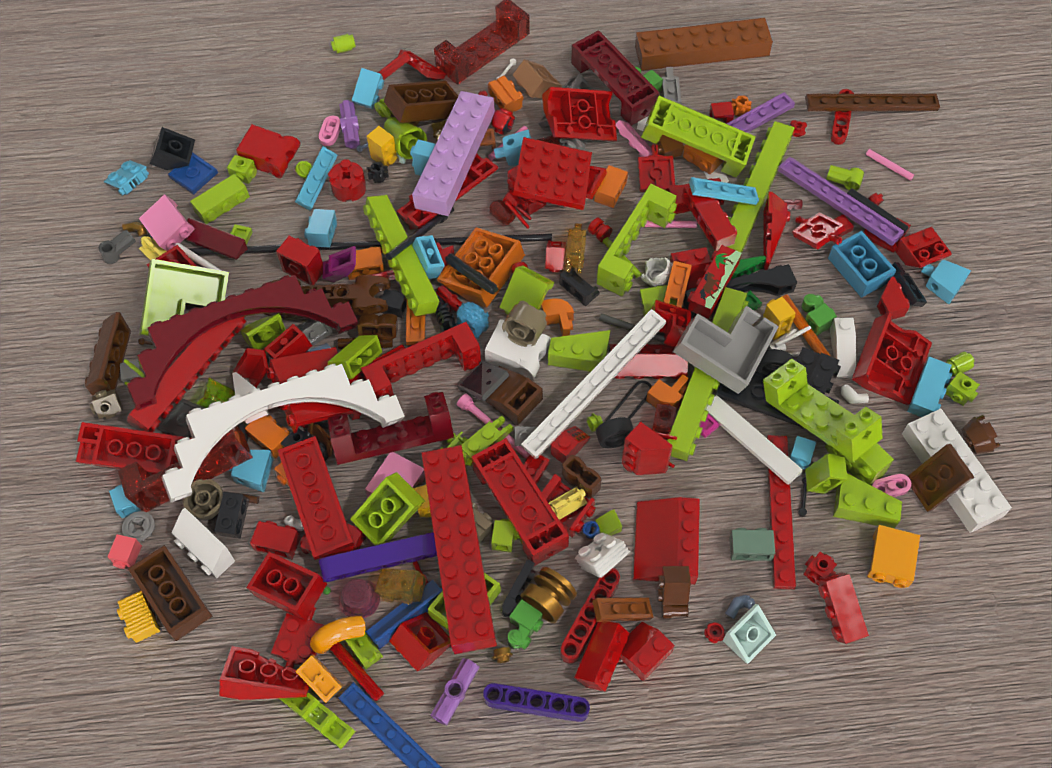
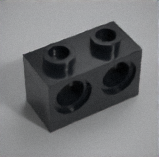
[214,492,249,539]

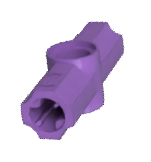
[339,100,360,149]
[430,658,479,726]

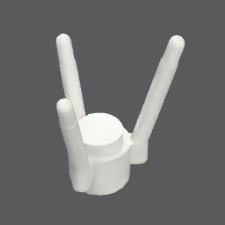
[767,326,811,357]

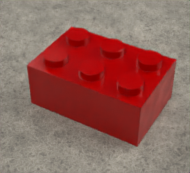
[246,552,327,621]

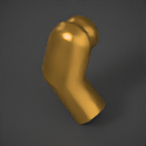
[122,222,147,236]

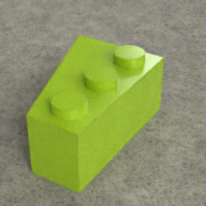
[548,330,610,372]

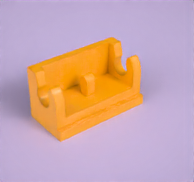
[295,654,343,703]

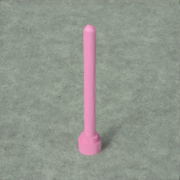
[457,394,530,459]

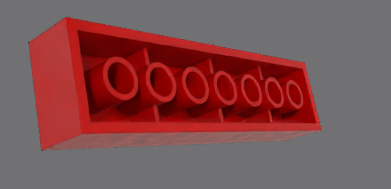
[127,316,247,432]

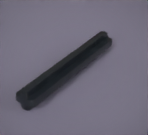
[847,188,909,235]
[445,253,498,294]

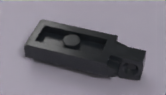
[892,262,927,307]

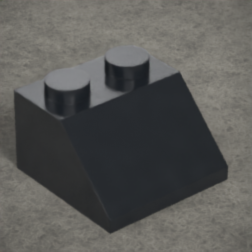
[150,127,195,170]

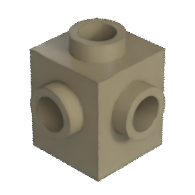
[90,389,123,419]

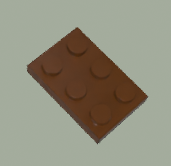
[908,444,975,512]

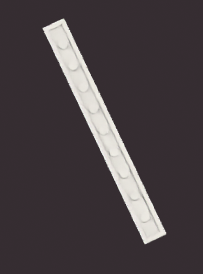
[521,309,666,459]

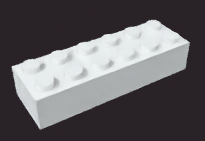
[902,409,1012,533]

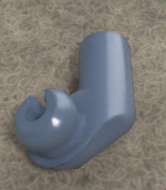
[725,595,755,619]

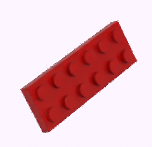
[278,436,354,560]

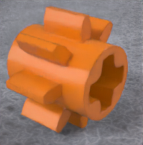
[731,95,752,117]

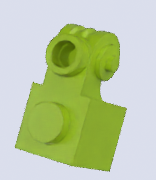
[491,519,523,552]

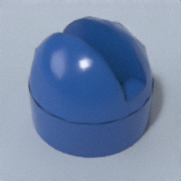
[583,521,600,539]

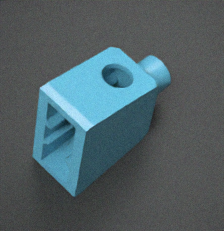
[494,129,531,166]
[921,260,971,304]
[223,450,274,492]

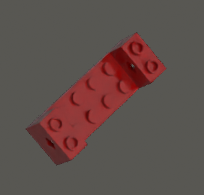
[361,322,481,400]
[471,438,569,566]

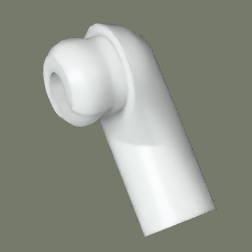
[284,515,304,531]

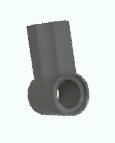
[98,230,136,264]

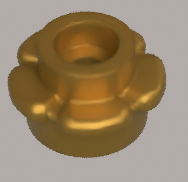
[492,647,513,663]

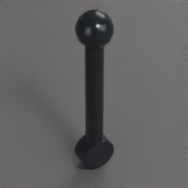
[798,477,807,517]

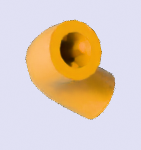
[310,616,365,654]

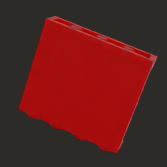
[266,347,361,433]

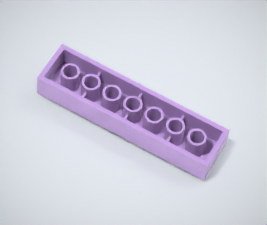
[412,91,495,216]

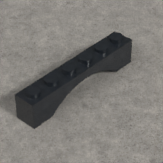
[683,264,797,319]

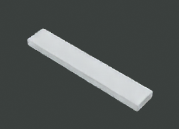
[706,395,803,485]

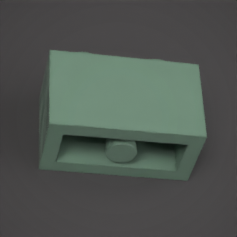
[729,528,775,561]

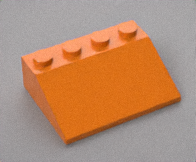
[437,227,525,308]

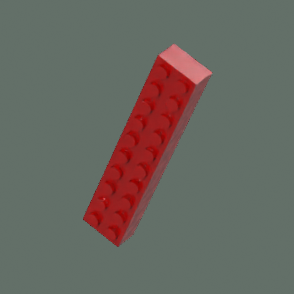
[422,445,497,655]

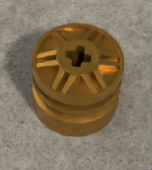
[521,567,577,623]

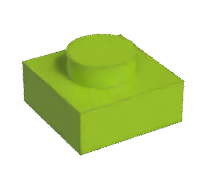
[230,224,253,245]

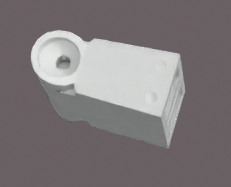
[485,319,551,381]

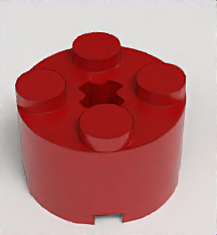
[328,159,366,202]

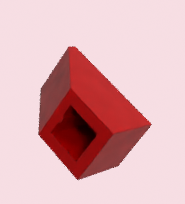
[877,277,910,320]

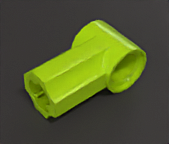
[826,165,864,191]

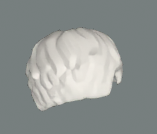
[641,257,672,287]

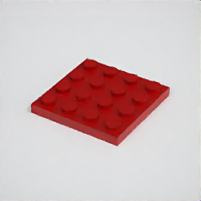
[513,137,592,210]

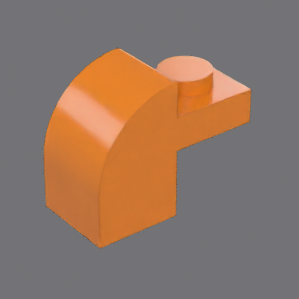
[541,298,574,336]
[646,375,689,411]

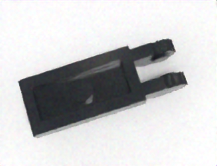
[501,560,536,618]

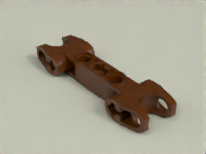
[263,275,391,318]

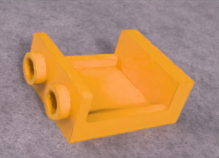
[867,525,920,588]

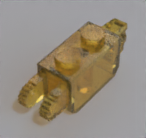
[565,223,587,273]

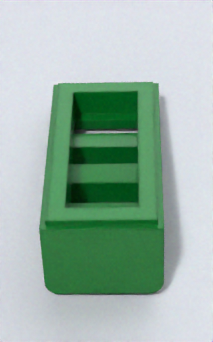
[731,255,766,279]

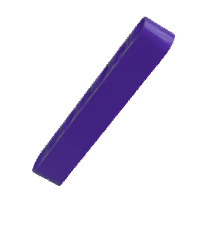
[319,532,437,582]

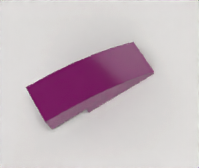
[322,246,356,282]

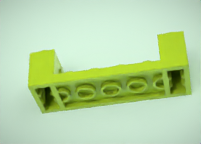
[641,96,756,178]
[597,184,677,297]
[763,359,883,461]

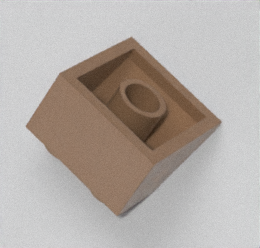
[513,59,562,99]

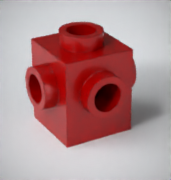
[803,552,837,586]

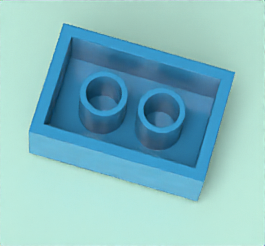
[828,231,896,298]

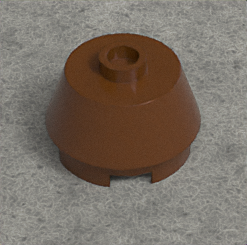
[961,415,1000,454]

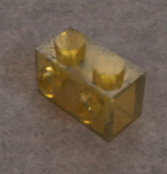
[375,568,427,604]

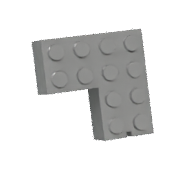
[673,306,779,394]

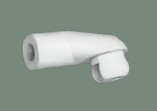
[840,385,869,404]

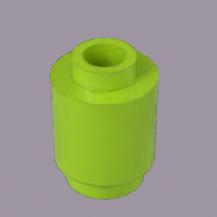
[331,34,356,54]
[946,351,975,377]

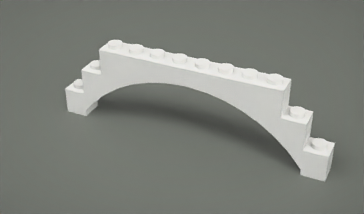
[162,364,405,502]

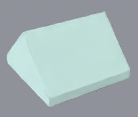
[723,604,776,664]

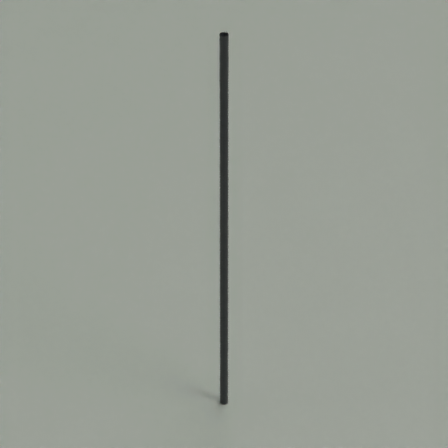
[189,233,552,255]

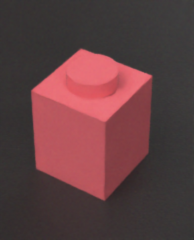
[108,534,142,569]

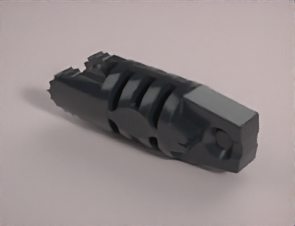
[435,296,457,332]

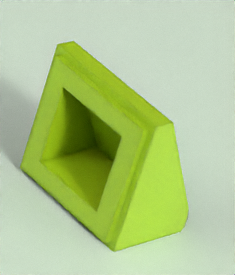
[595,509,622,536]

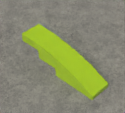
[278,693,356,749]

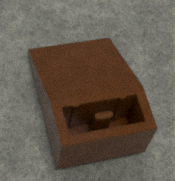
[485,366,543,425]

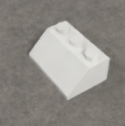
[171,508,235,578]

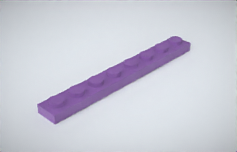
[778,157,904,246]

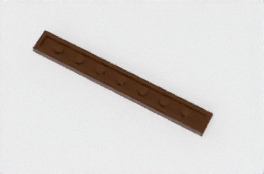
[805,94,940,111]

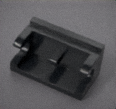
[560,266,600,306]

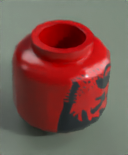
[491,108,515,134]

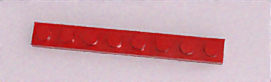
[767,435,796,589]

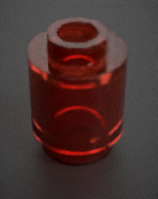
[490,200,516,225]

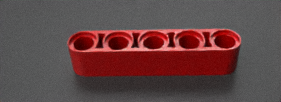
[561,568,620,664]

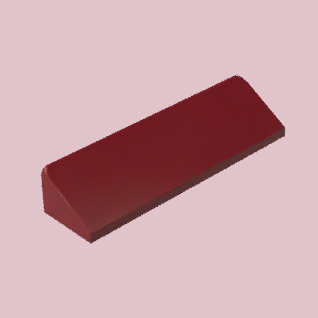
[184,218,247,260]

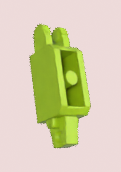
[462,416,514,466]

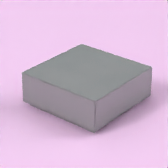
[120,360,141,383]

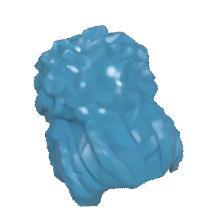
[456,302,489,338]

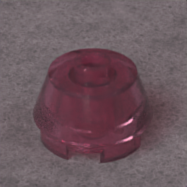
[339,579,380,618]

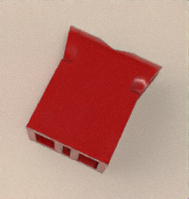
[236,124,301,178]

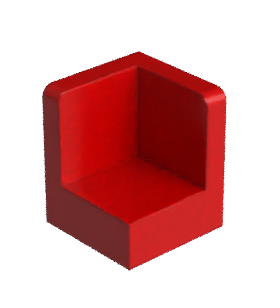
[709,101,734,124]

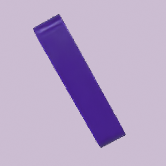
[483,683,590,722]

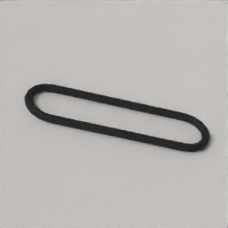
[606,380,652,421]

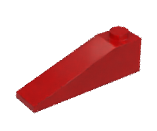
[763,192,790,270]
[219,646,310,700]

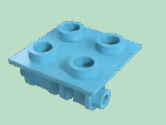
[104,160,149,196]

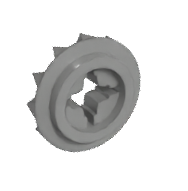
[122,511,155,542]

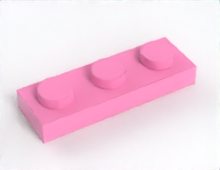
[615,120,652,157]

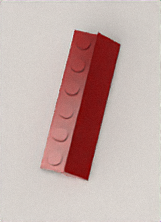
[396,153,498,230]
[76,422,193,476]

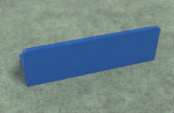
[366,580,442,650]

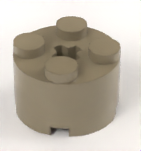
[502,301,547,347]

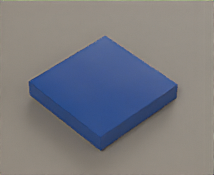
[168,153,218,195]

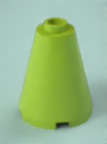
[384,117,427,159]

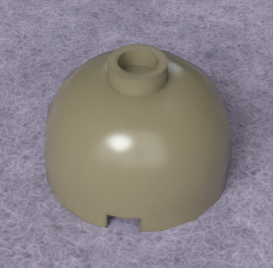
[183,479,224,521]

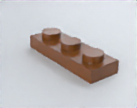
[592,598,654,622]

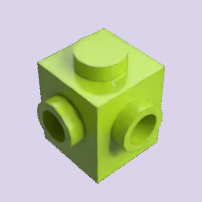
[227,155,257,184]
[945,371,980,406]

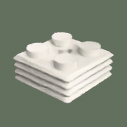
[575,533,630,578]

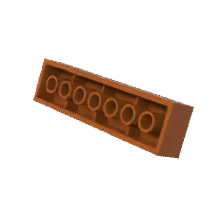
[635,18,773,71]

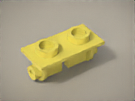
[139,236,167,260]
[549,487,587,520]

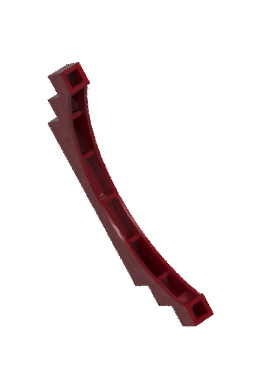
[127,275,358,410]

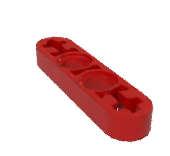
[831,89,854,145]

